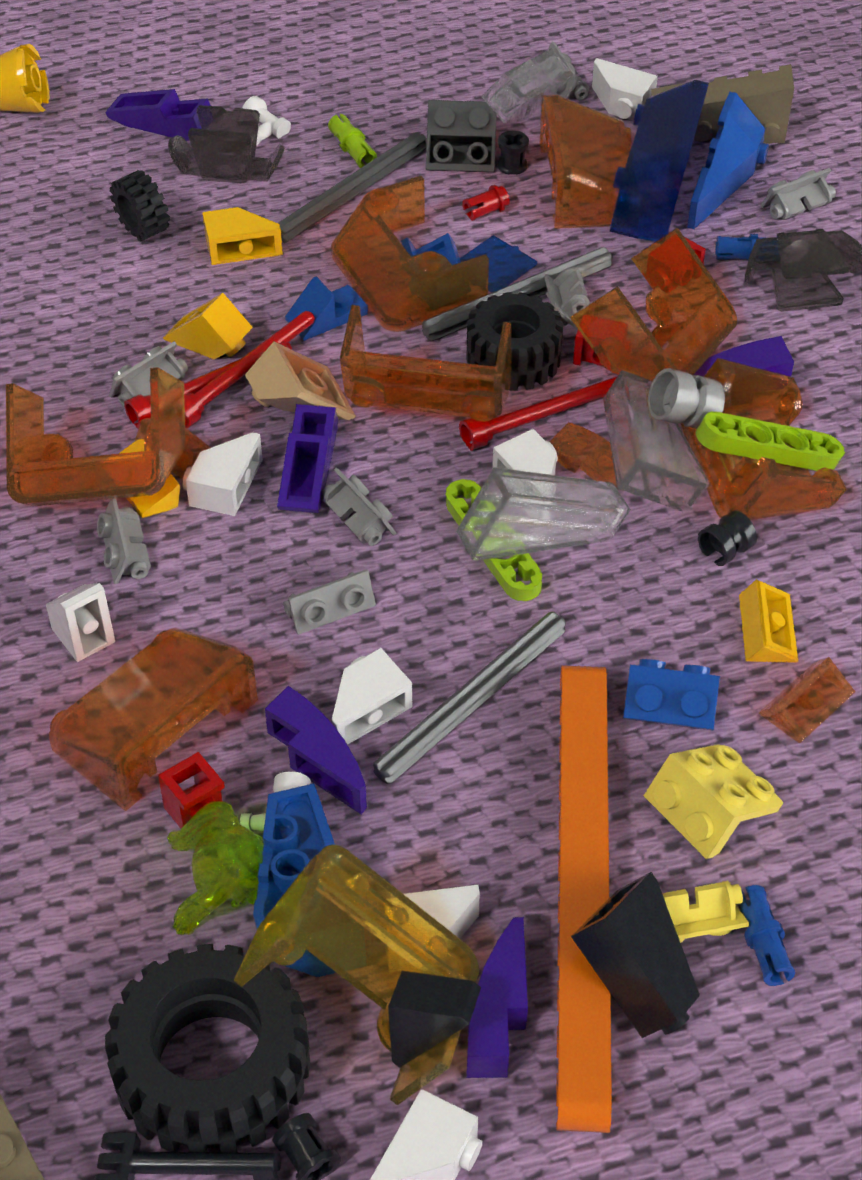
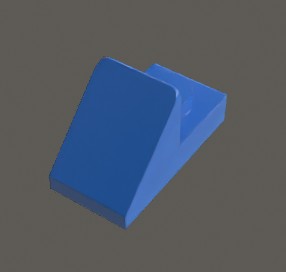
[285,276,368,341]

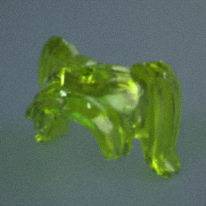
[167,801,264,935]

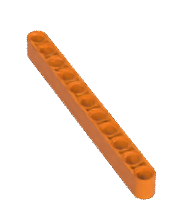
[556,665,612,1133]

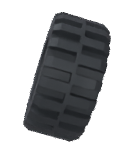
[105,944,310,1153]

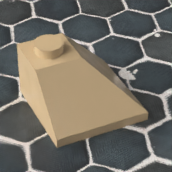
[245,342,356,420]

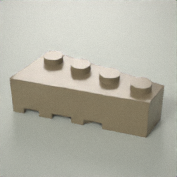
[649,64,794,144]

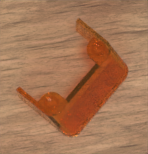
[331,176,489,332]
[570,228,737,382]
[340,305,511,422]
[6,367,185,506]

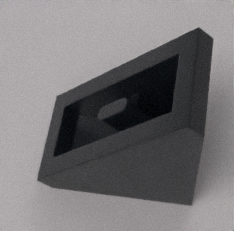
[388,971,481,1068]

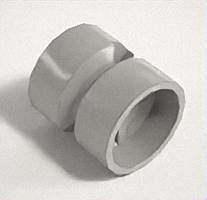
[648,368,725,429]

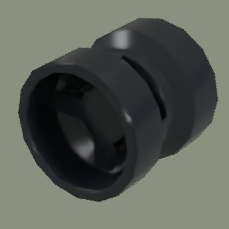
[698,510,757,566]

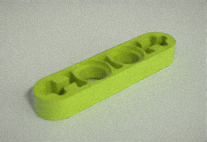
[696,412,845,472]
[446,479,542,601]

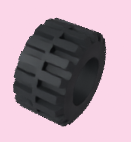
[466,292,563,391]

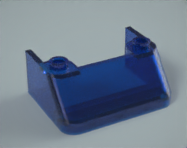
[610,79,709,243]

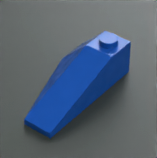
[687,92,769,229]
[253,783,366,977]

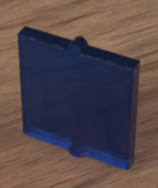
[460,235,538,293]

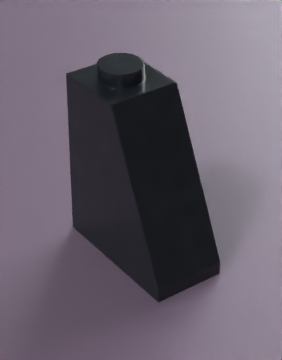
[571,872,700,1038]

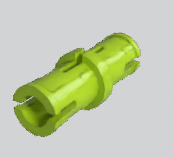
[328,114,377,168]

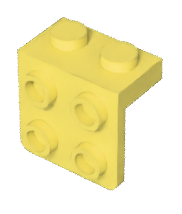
[643,744,783,859]

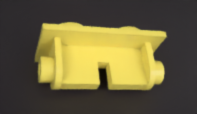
[662,881,749,943]

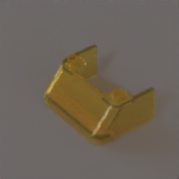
[234,845,479,1105]

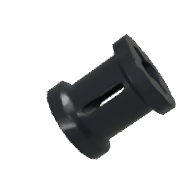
[498,130,529,175]
[272,1113,341,1180]

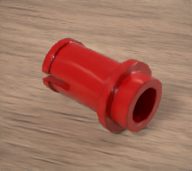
[462,185,510,221]

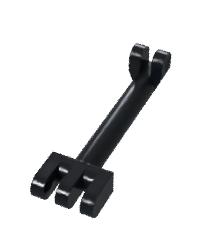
[94,1132,282,1180]

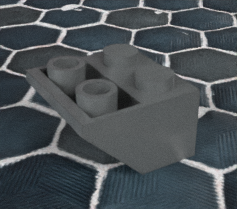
[426,100,497,172]

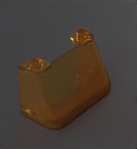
[539,95,646,229]
[681,358,847,520]
[49,627,258,811]

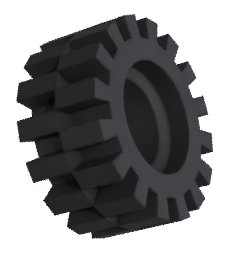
[110,170,170,242]

